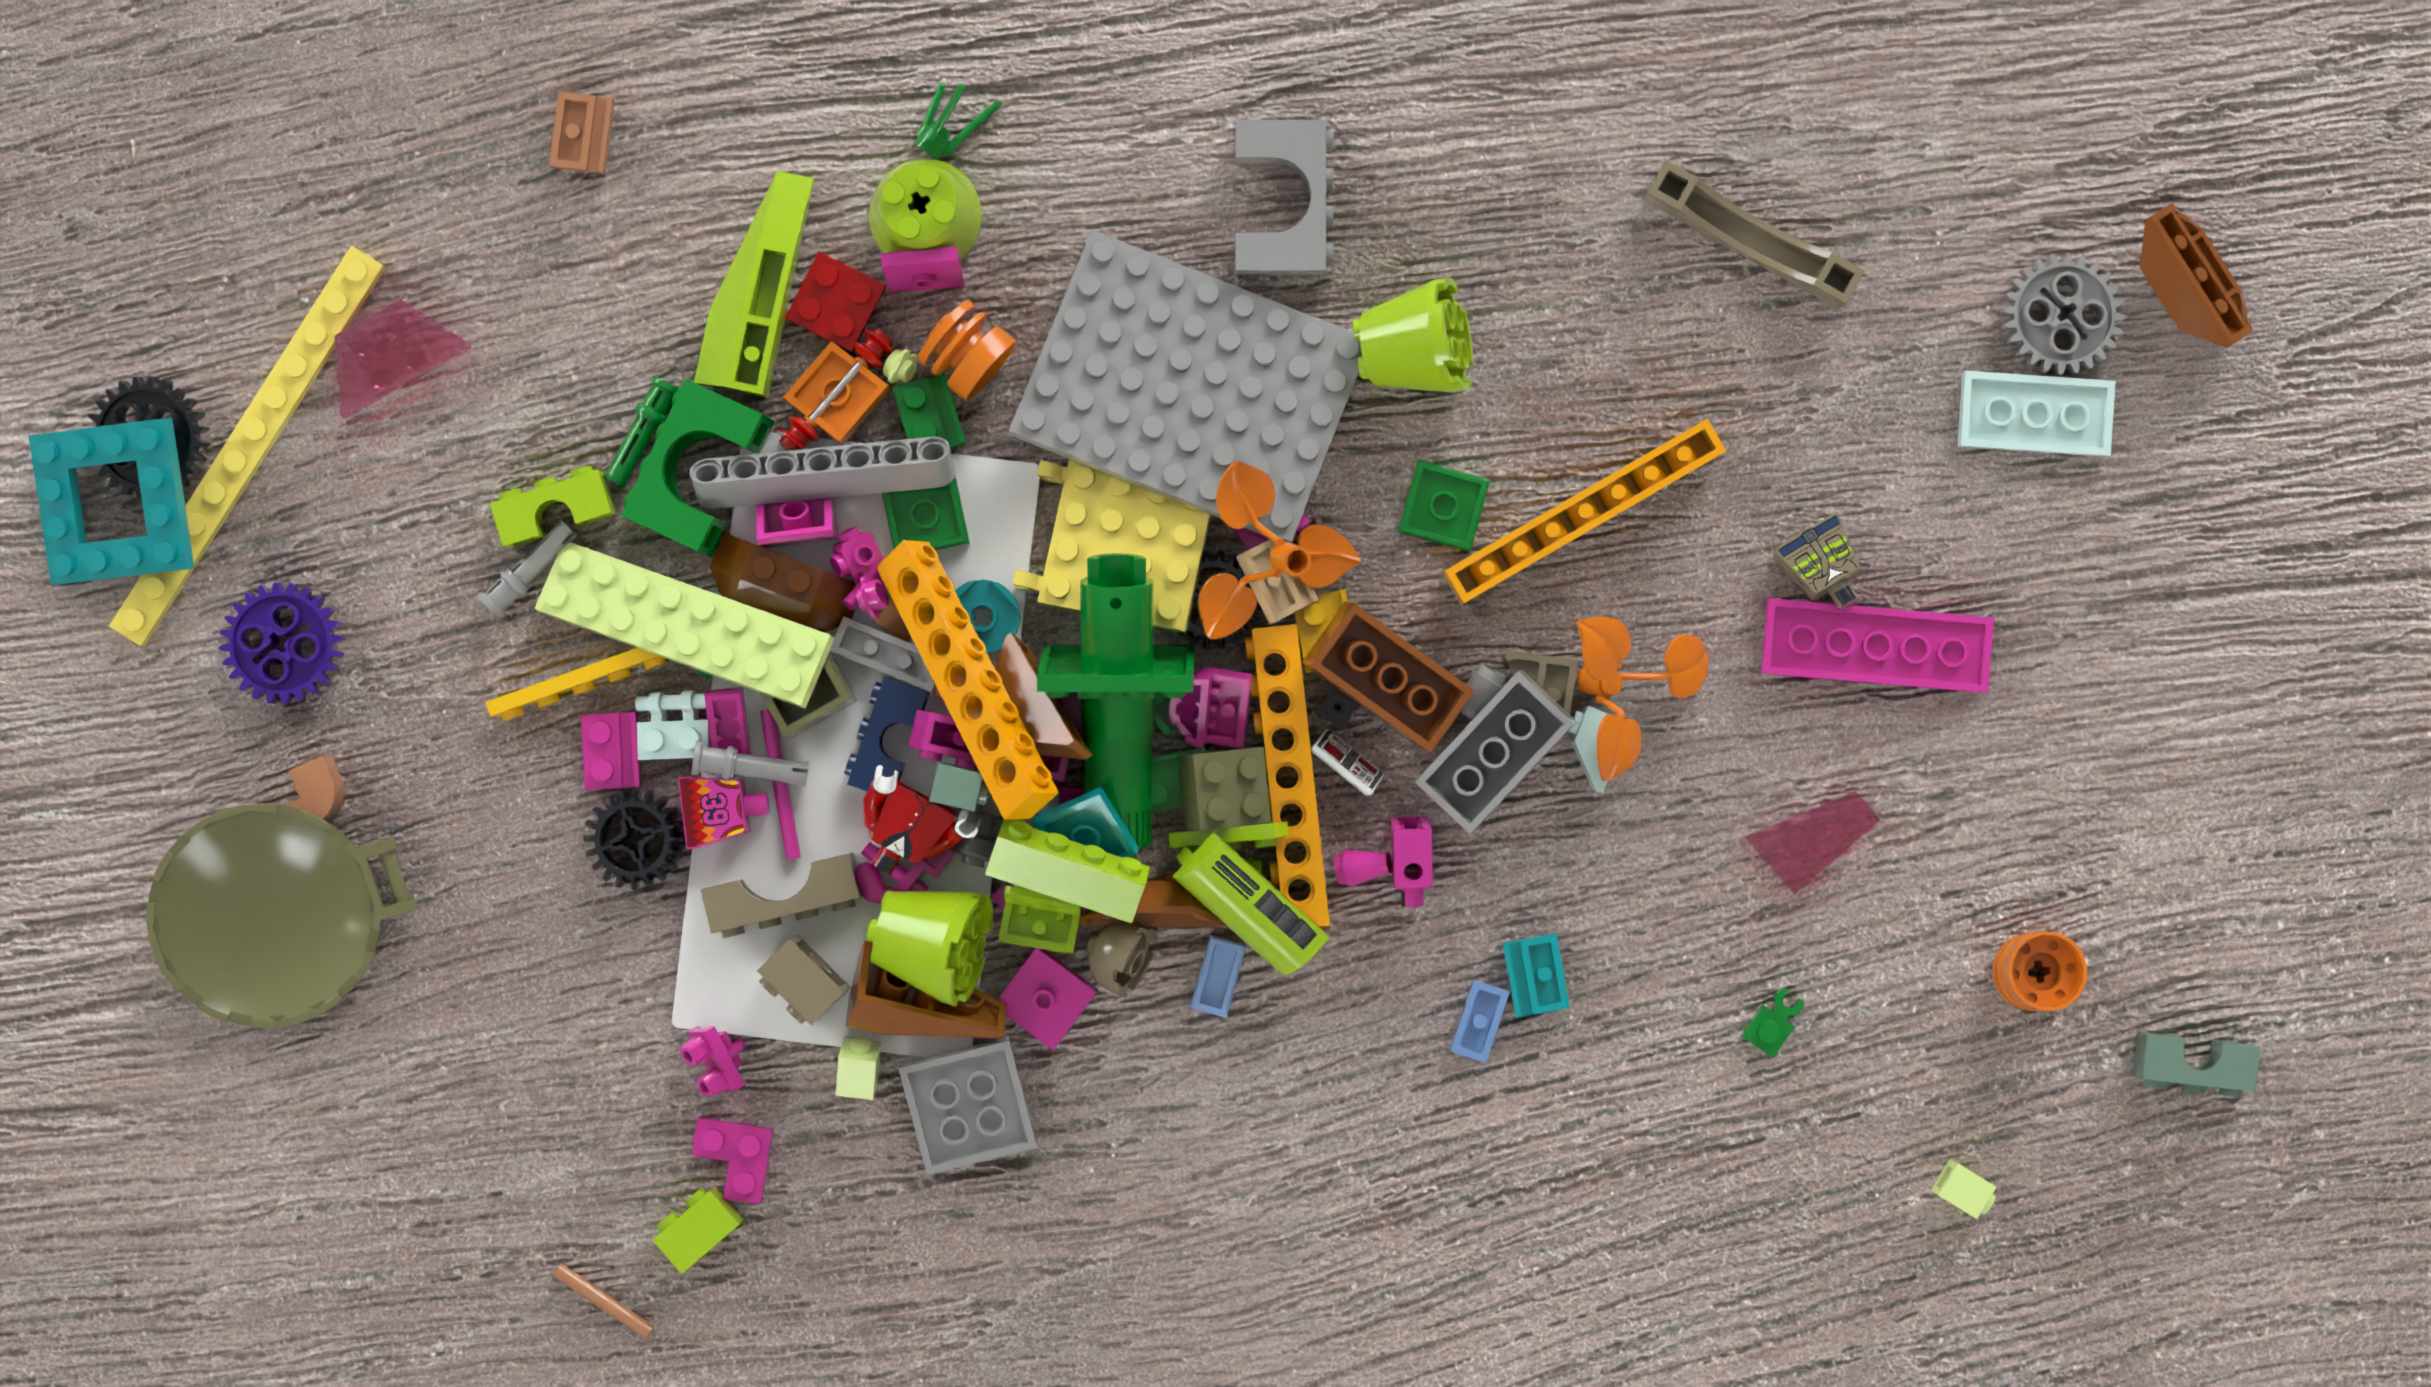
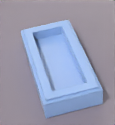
[1190,935,1246,1018]

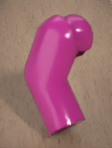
[855,862,902,904]

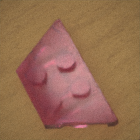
[335,299,472,419]

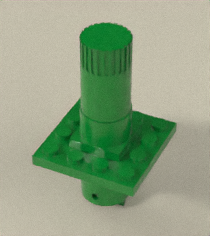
[1037,553,1194,848]

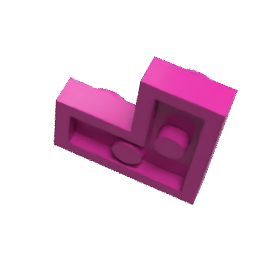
[691,1117,774,1204]

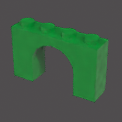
[621,379,775,557]

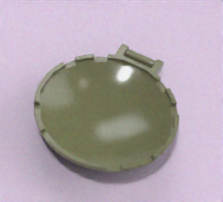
[146,803,417,1028]

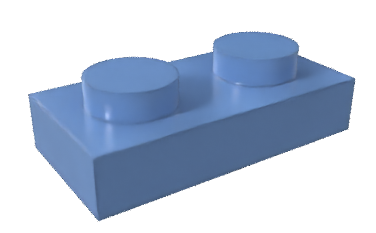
[1449,979,1510,1063]

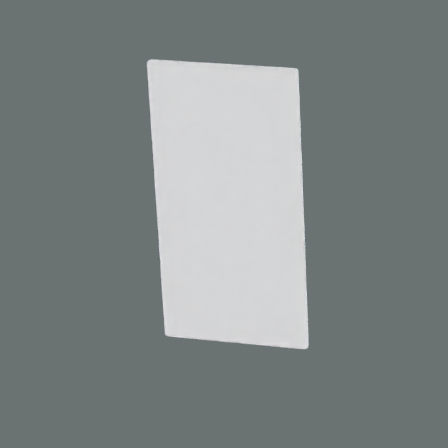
[672,432,1040,1057]

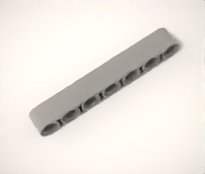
[690,437,955,509]

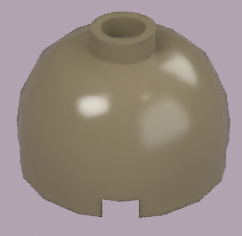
[1087,921,1157,998]

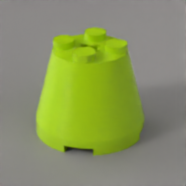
[869,159,982,261]
[1353,277,1473,393]
[867,890,993,1006]

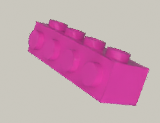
[908,710,1069,782]

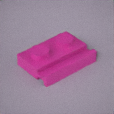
[581,712,642,790]

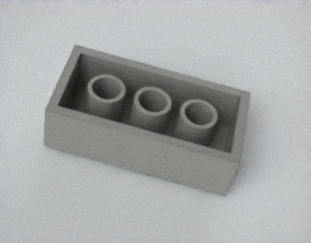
[1415,670,1577,834]

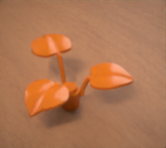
[1198,461,1361,639]
[1576,616,1709,781]

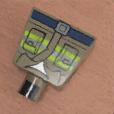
[1773,512,1860,610]

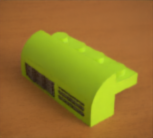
[1172,832,1330,975]

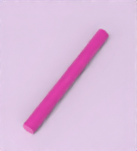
[760,710,801,860]

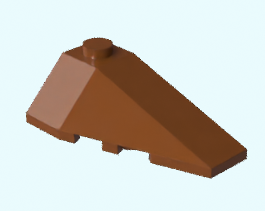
[845,940,1007,1038]

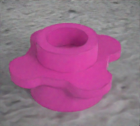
[856,576,889,620]

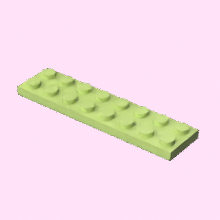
[534,540,835,709]

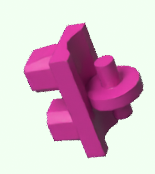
[679,1026,746,1096]

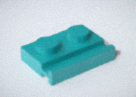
[1502,933,1570,1018]

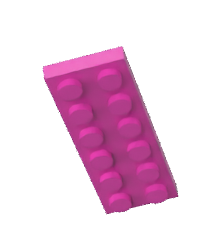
[1760,598,1994,693]

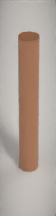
[553,1263,655,1339]

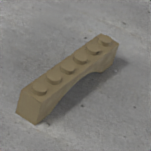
[1642,160,1865,309]

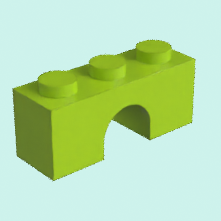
[489,466,618,549]

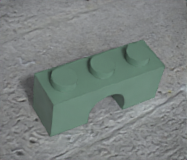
[929,763,992,812]
[2133,1031,2260,1097]

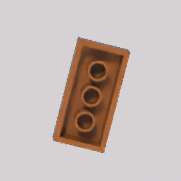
[1302,601,1474,753]

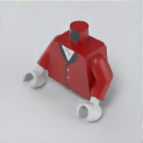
[863,765,982,874]

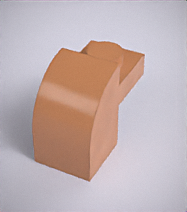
[285,756,344,822]

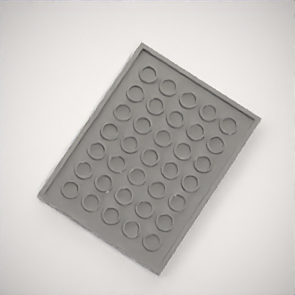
[1008,230,1362,543]

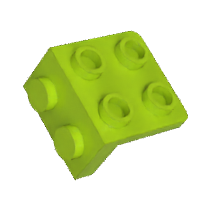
[998,885,1081,955]

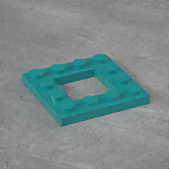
[28,418,194,585]

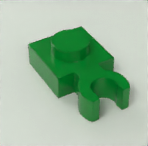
[1741,987,1804,1058]

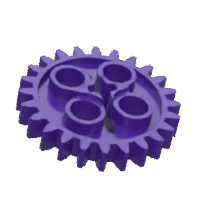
[219,582,345,704]

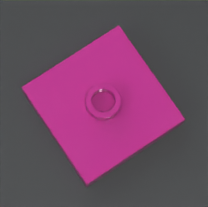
[881,246,965,293]
[998,948,1099,1050]

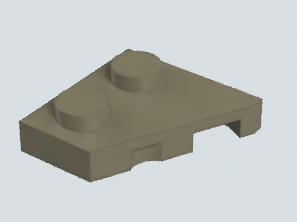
[1505,650,1578,735]

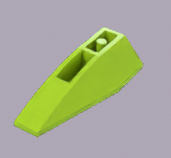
[694,171,815,399]

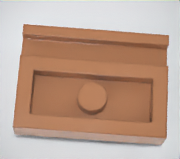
[549,91,615,175]

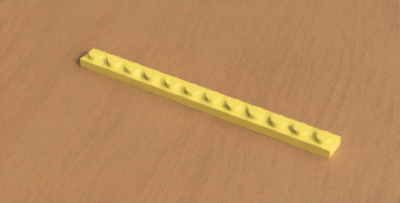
[109,245,386,647]

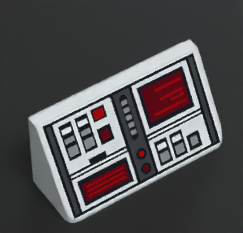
[1311,729,1384,796]

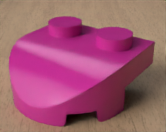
[1169,668,1252,749]

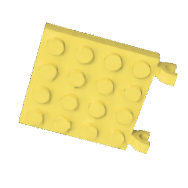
[1012,459,1212,633]

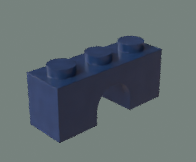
[844,677,931,791]

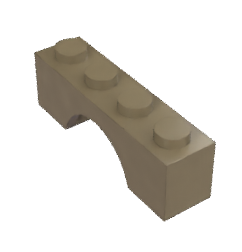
[701,852,863,938]

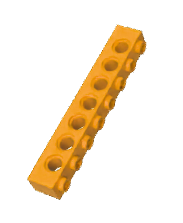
[1442,418,1726,605]
[876,540,1059,820]
[1245,624,1330,926]

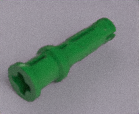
[604,375,678,488]

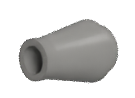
[1460,663,1507,720]

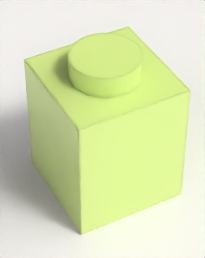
[835,1037,881,1100]
[1931,1159,1997,1219]

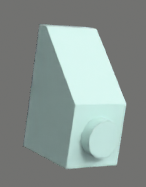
[1569,706,1608,793]

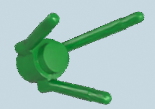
[914,83,1002,160]

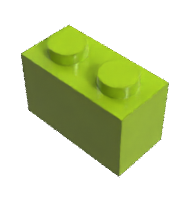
[652,1186,744,1274]

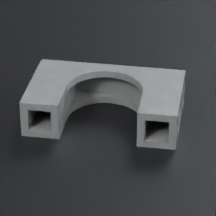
[1235,120,1334,276]

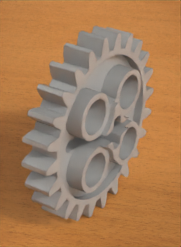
[2000,253,2126,376]

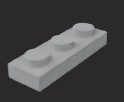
[830,616,937,694]

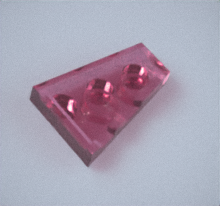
[1744,791,1880,894]

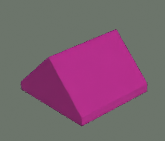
[756,497,838,548]

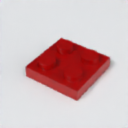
[785,251,887,353]

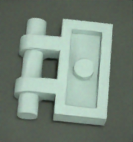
[635,690,711,760]

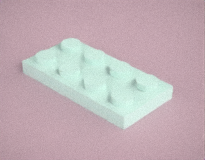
[1957,371,2116,457]

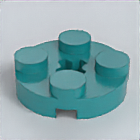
[955,579,1021,654]

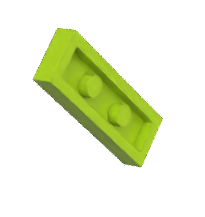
[1169,821,1289,853]

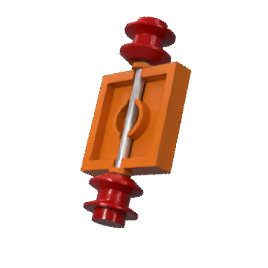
[777,328,893,451]

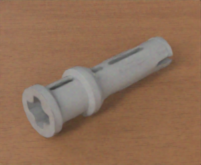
[477,520,578,619]
[691,741,809,787]

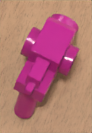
[830,526,885,611]

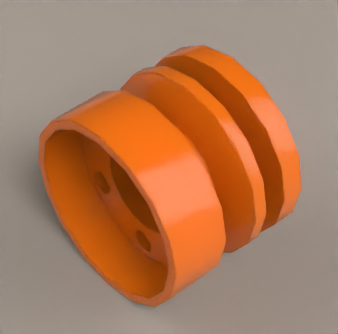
[917,300,1017,402]
[1992,931,2087,1012]

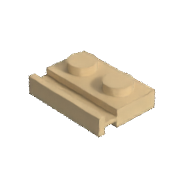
[1236,540,1318,624]

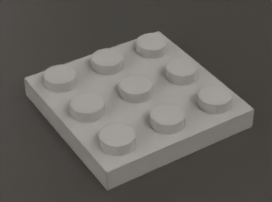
[898,1037,1037,1175]

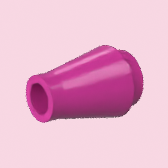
[1334,850,1392,887]

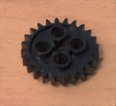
[88,376,210,498]

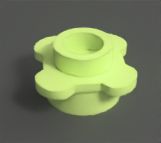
[883,349,917,386]

